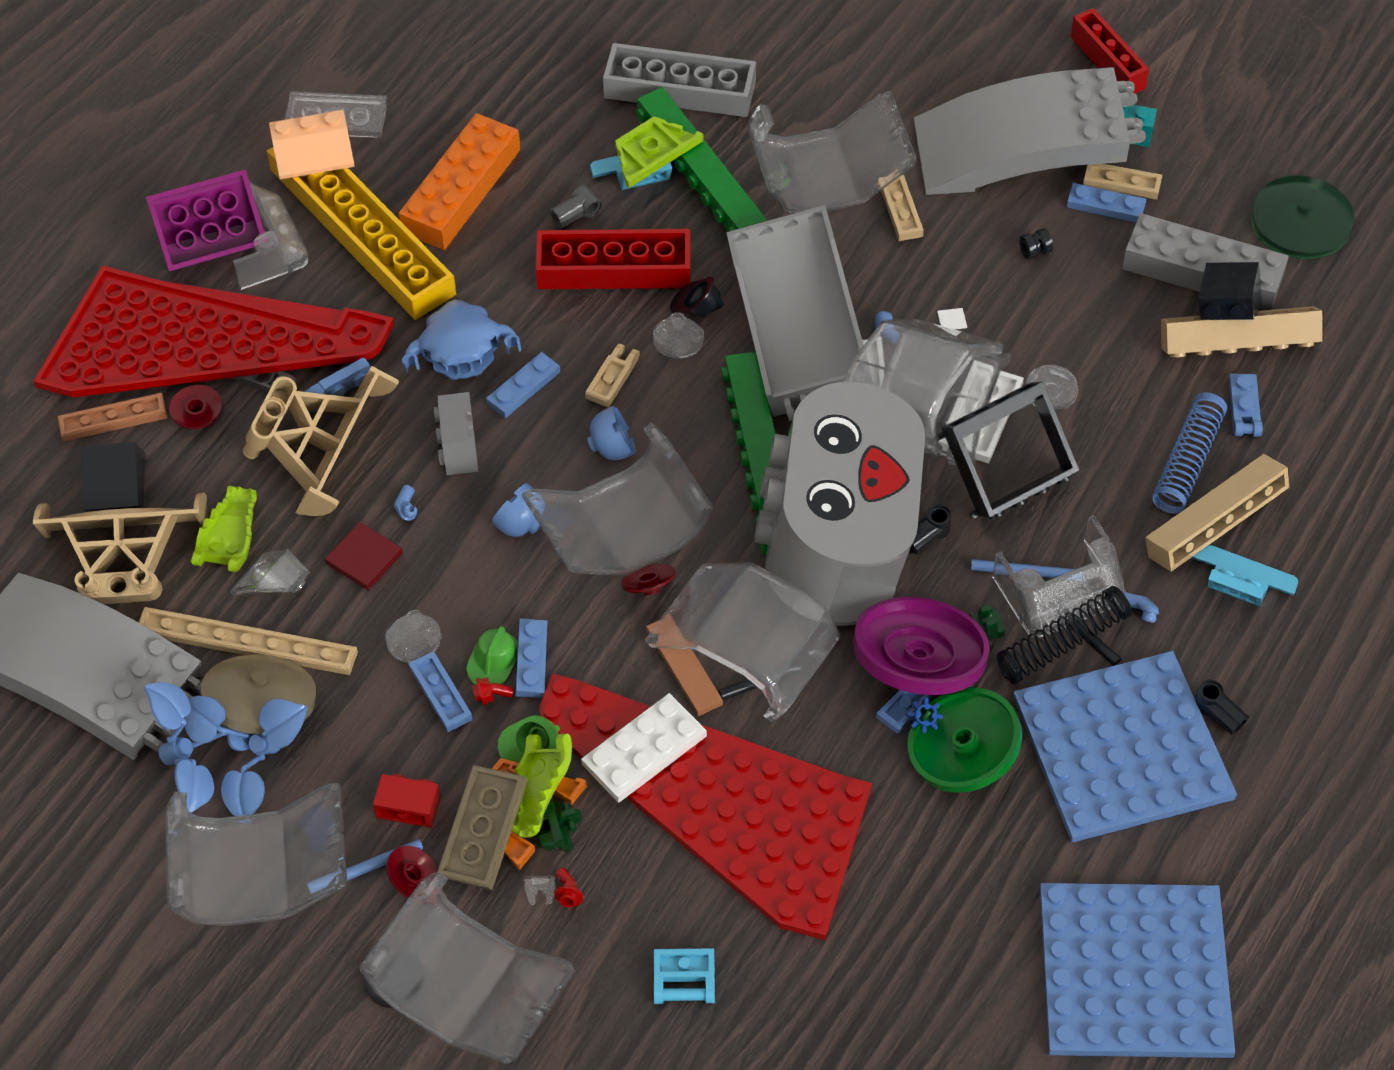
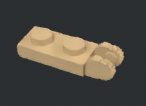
[585,343,640,408]

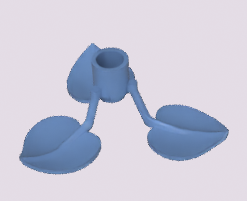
[143,682,250,814]
[184,696,308,822]

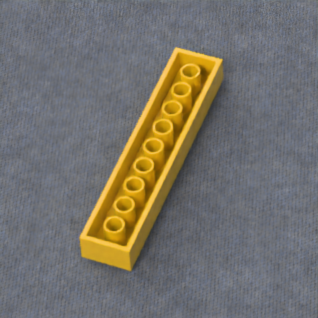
[267,147,456,320]

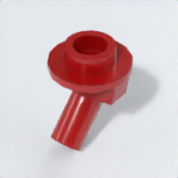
[472,677,513,706]
[554,868,584,908]

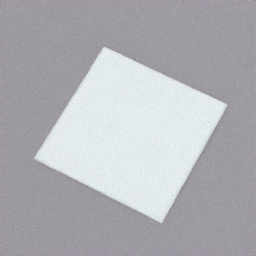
[937,308,967,331]

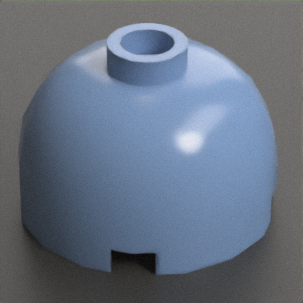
[587,406,636,460]
[492,483,544,537]

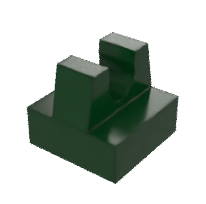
[970,604,1006,640]

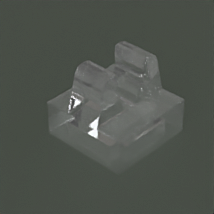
[524,875,556,905]

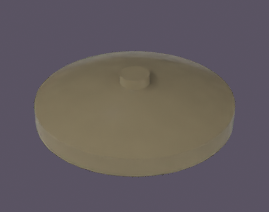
[200,654,316,734]

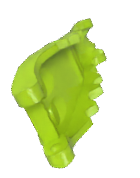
[191,486,257,572]
[512,733,572,838]

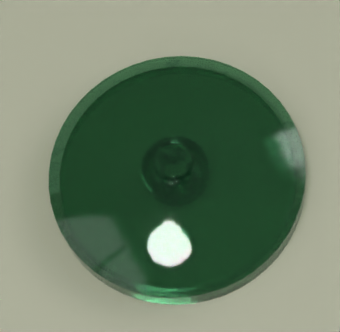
[1251,175,1354,259]

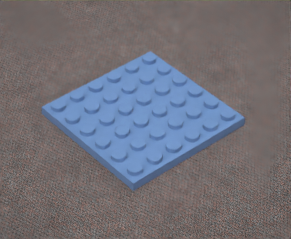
[1013,651,1237,843]
[1040,883,1235,1058]

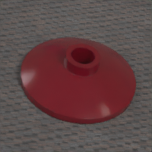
[169,385,222,429]
[621,564,675,595]
[386,846,440,900]

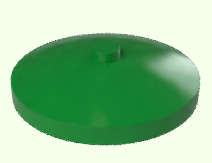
[908,687,1022,793]

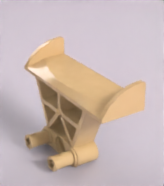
[243,366,399,516]
[33,492,208,604]

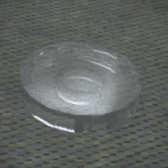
[1026,365,1079,412]

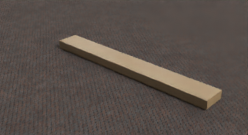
[138,607,358,675]

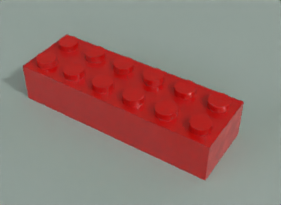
[536,229,691,289]

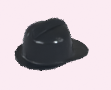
[670,276,724,318]

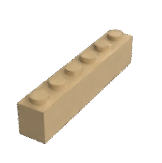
[1161,306,1322,358]
[1145,454,1289,572]

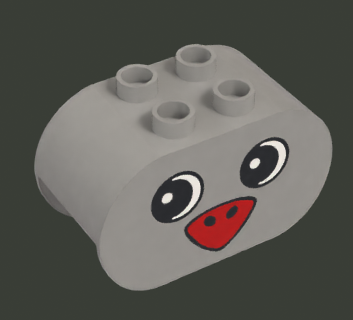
[754,382,925,626]

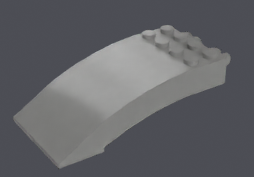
[914,67,1146,195]
[726,205,874,421]
[0,573,202,760]

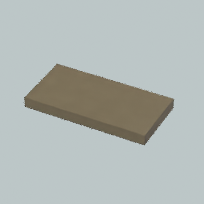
[436,765,528,890]

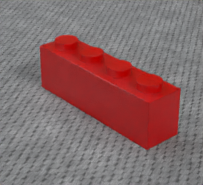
[1070,8,1149,94]

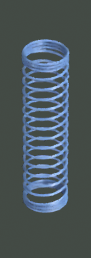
[1152,392,1228,514]

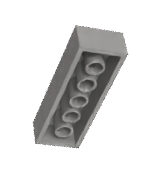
[603,43,756,117]
[1122,213,1289,310]

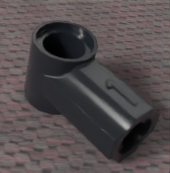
[909,504,951,555]
[1194,679,1249,735]

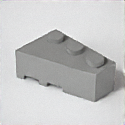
[434,392,479,475]

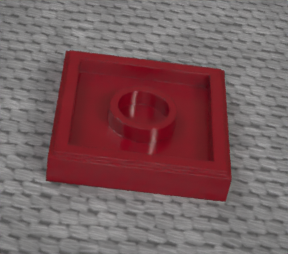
[325,522,403,590]

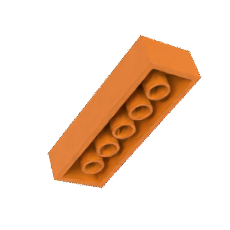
[398,113,521,251]

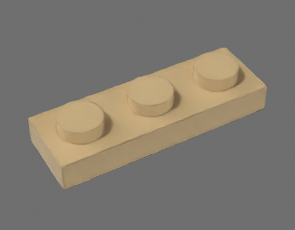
[1083,164,1162,200]
[879,175,924,241]

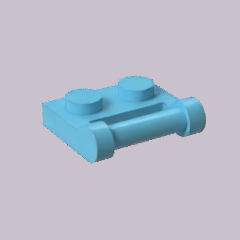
[654,949,715,1004]

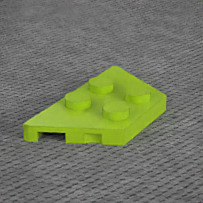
[615,116,704,188]

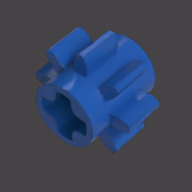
[906,697,943,734]

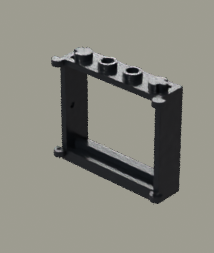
[937,382,1079,519]

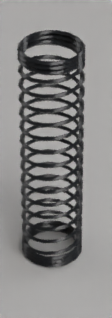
[997,585,1132,684]

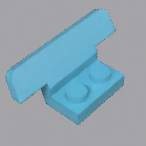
[590,156,672,190]
[1191,545,1298,606]

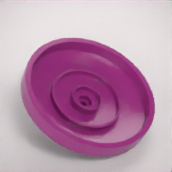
[853,597,990,695]

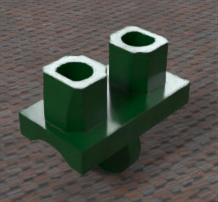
[539,798,582,852]

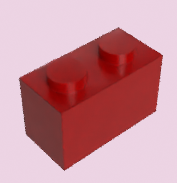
[373,774,441,828]

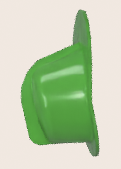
[467,626,518,685]
[498,715,560,763]

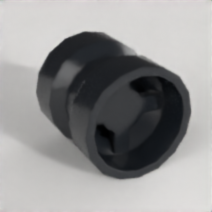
[1019,228,1053,260]

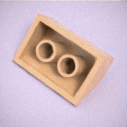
[269,110,355,180]

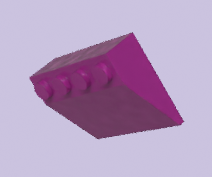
[146,169,268,271]

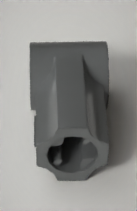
[549,185,603,229]

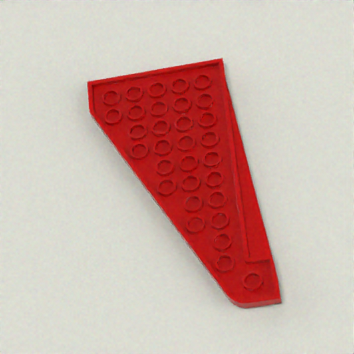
[33,266,395,398]
[540,674,872,941]

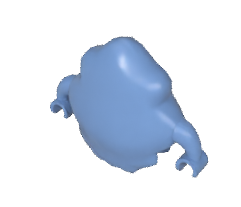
[402,300,522,380]

